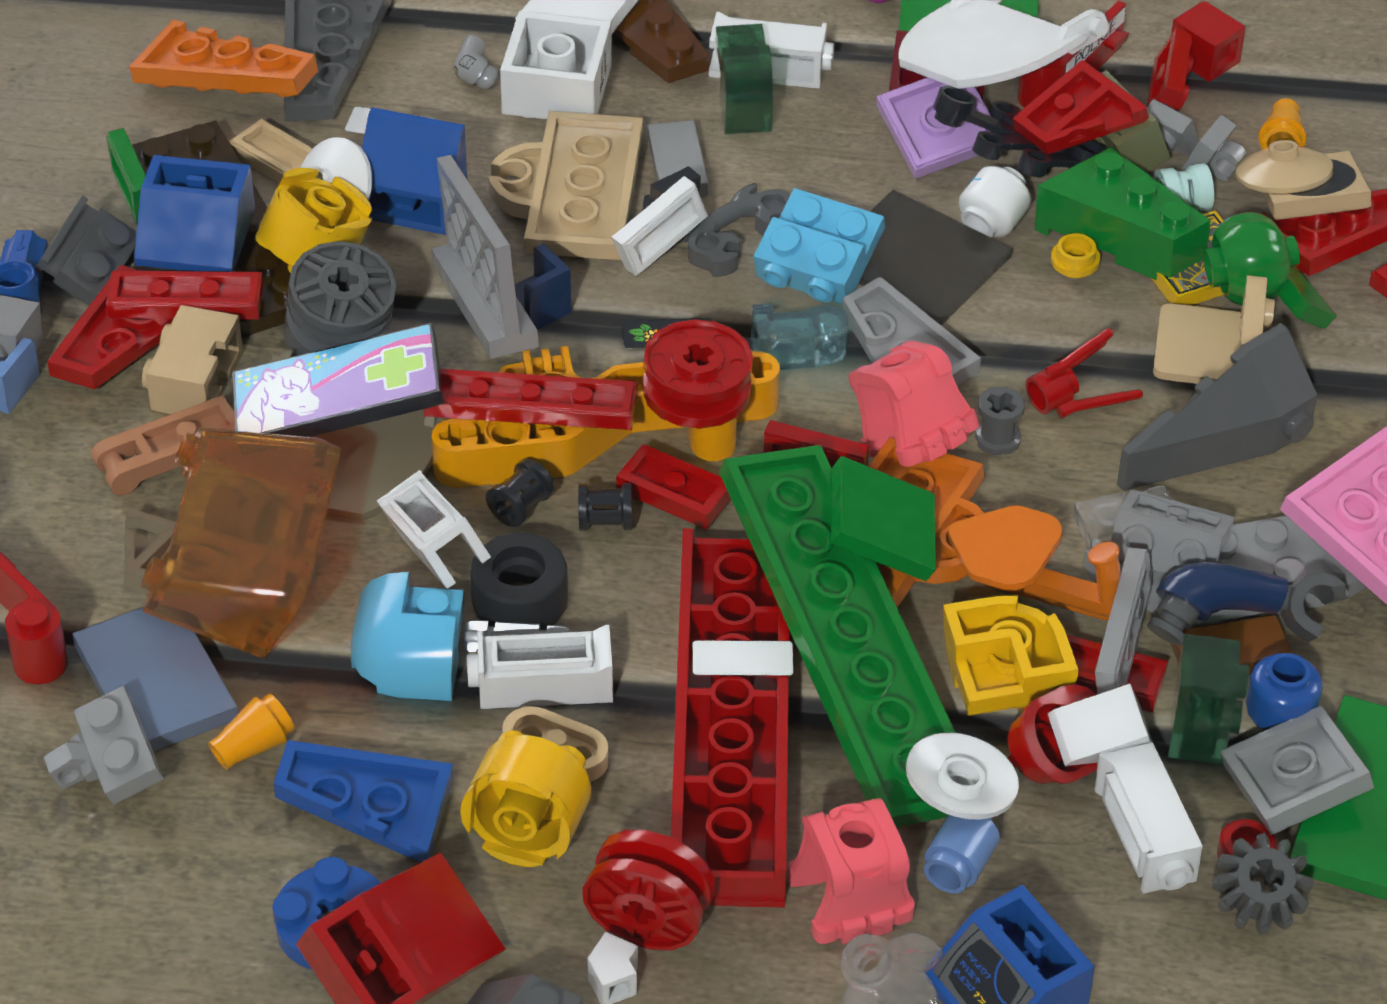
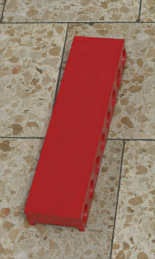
[670,528,789,908]

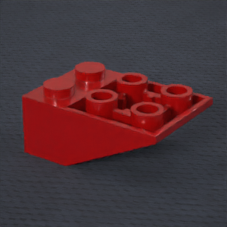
[296,852,506,1004]

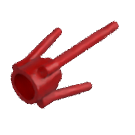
[1025,328,1143,419]

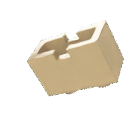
[142,305,243,414]

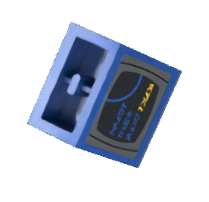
[922,885,1095,1004]

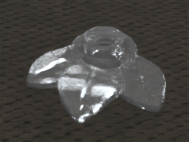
[840,932,943,1004]

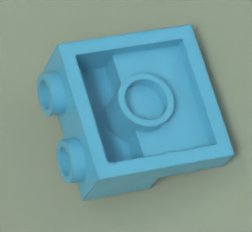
[753,188,885,304]

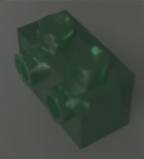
[1168,634,1249,764]

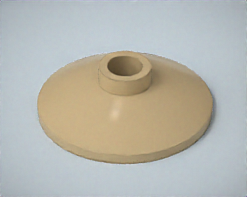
[1235,140,1333,194]

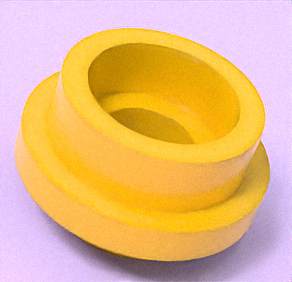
[1051,233,1100,278]

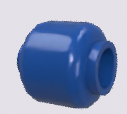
[1246,653,1323,731]

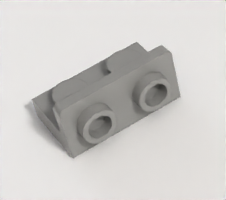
[1111,489,1235,574]

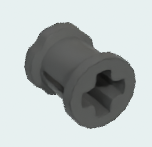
[975,387,1025,455]

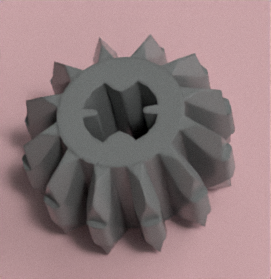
[1212,832,1314,935]

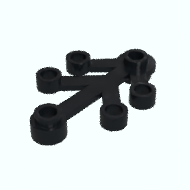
[933,86,1108,178]

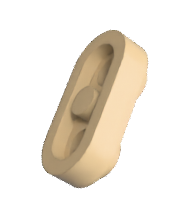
[502,706,609,782]

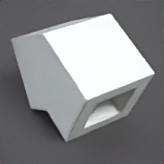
[588,932,638,1004]

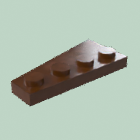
[611,0,710,83]

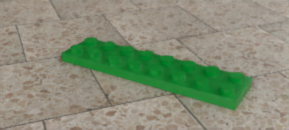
[719,445,955,827]

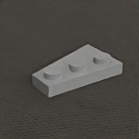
[842,277,981,386]

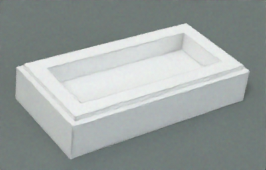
[612,176,708,276]

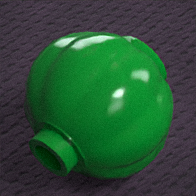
[1203,212,1300,306]

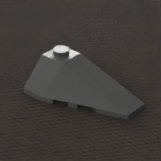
[1117,323,1317,491]

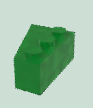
[1035,147,1211,280]

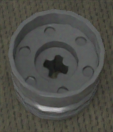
[284,241,397,356]

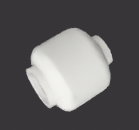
[959,166,1031,239]

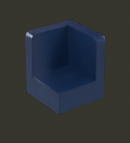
[514,243,571,330]

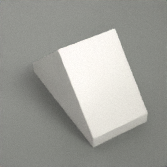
[1048,684,1152,766]

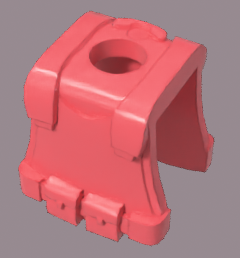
[848,341,980,466]
[787,798,915,945]

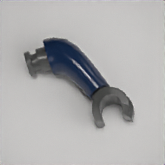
[1147,562,1350,646]

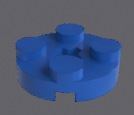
[272,857,381,970]

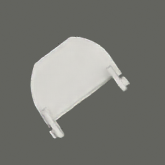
[899,0,1109,89]

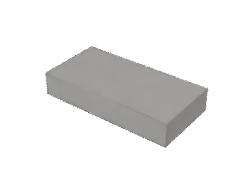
[647,120,708,196]

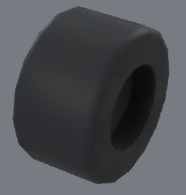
[470,533,568,630]

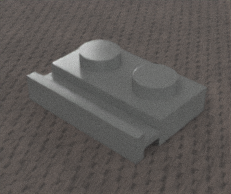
[34,195,137,306]

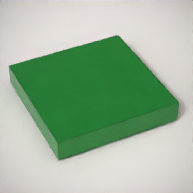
[831,456,936,581]

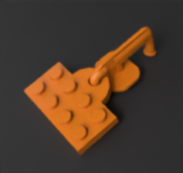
[868,437,1121,621]

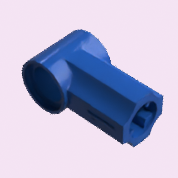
[0,230,49,313]

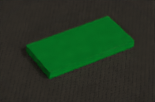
[1290,695,1387,900]

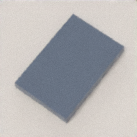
[72,601,238,752]

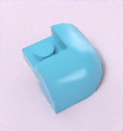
[350,572,465,701]

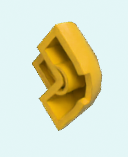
[943,596,1078,716]

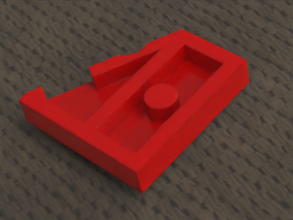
[1013,60,1149,154]

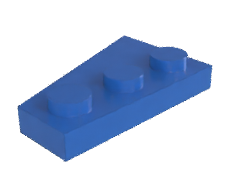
[273,740,454,863]

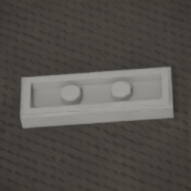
[1095,547,1152,694]

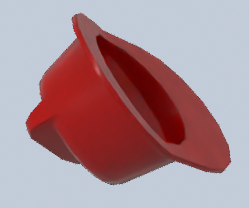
[1007,684,1098,784]

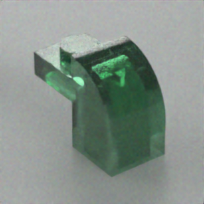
[715,23,773,134]

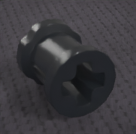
[486,458,555,527]
[578,483,633,531]

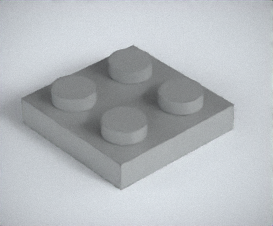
[1220,705,1374,835]

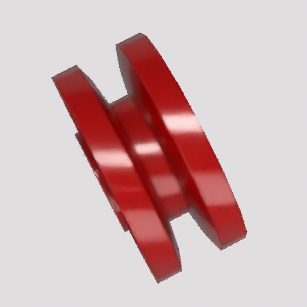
[642,319,753,429]
[582,830,715,950]

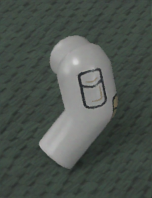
[454,35,498,90]

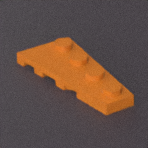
[129,19,318,97]

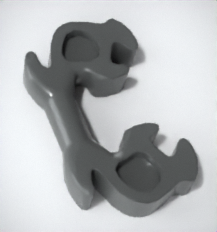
[681,183,790,277]

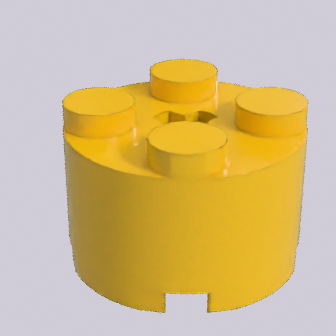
[255,168,372,273]
[460,730,591,867]

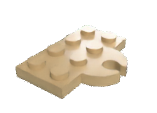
[488,111,643,260]

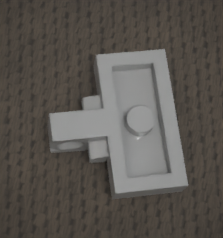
[44,685,164,805]

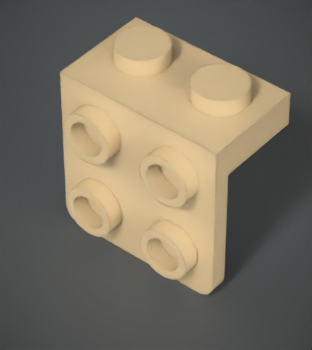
[1153,275,1275,384]

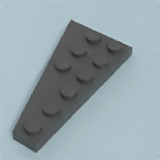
[284,0,392,121]

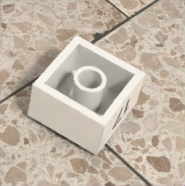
[500,11,612,119]

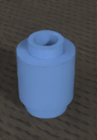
[924,815,1000,894]

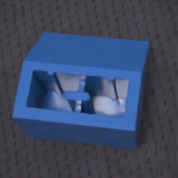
[362,107,467,235]
[134,155,255,272]

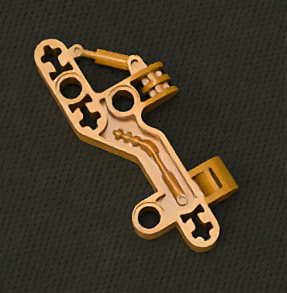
[431,345,780,488]

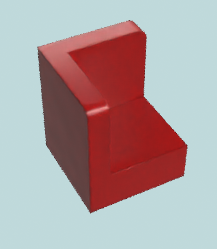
[1171,1,1246,82]

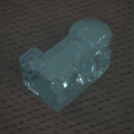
[751,303,848,370]

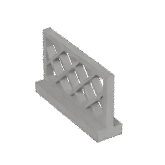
[431,155,539,359]

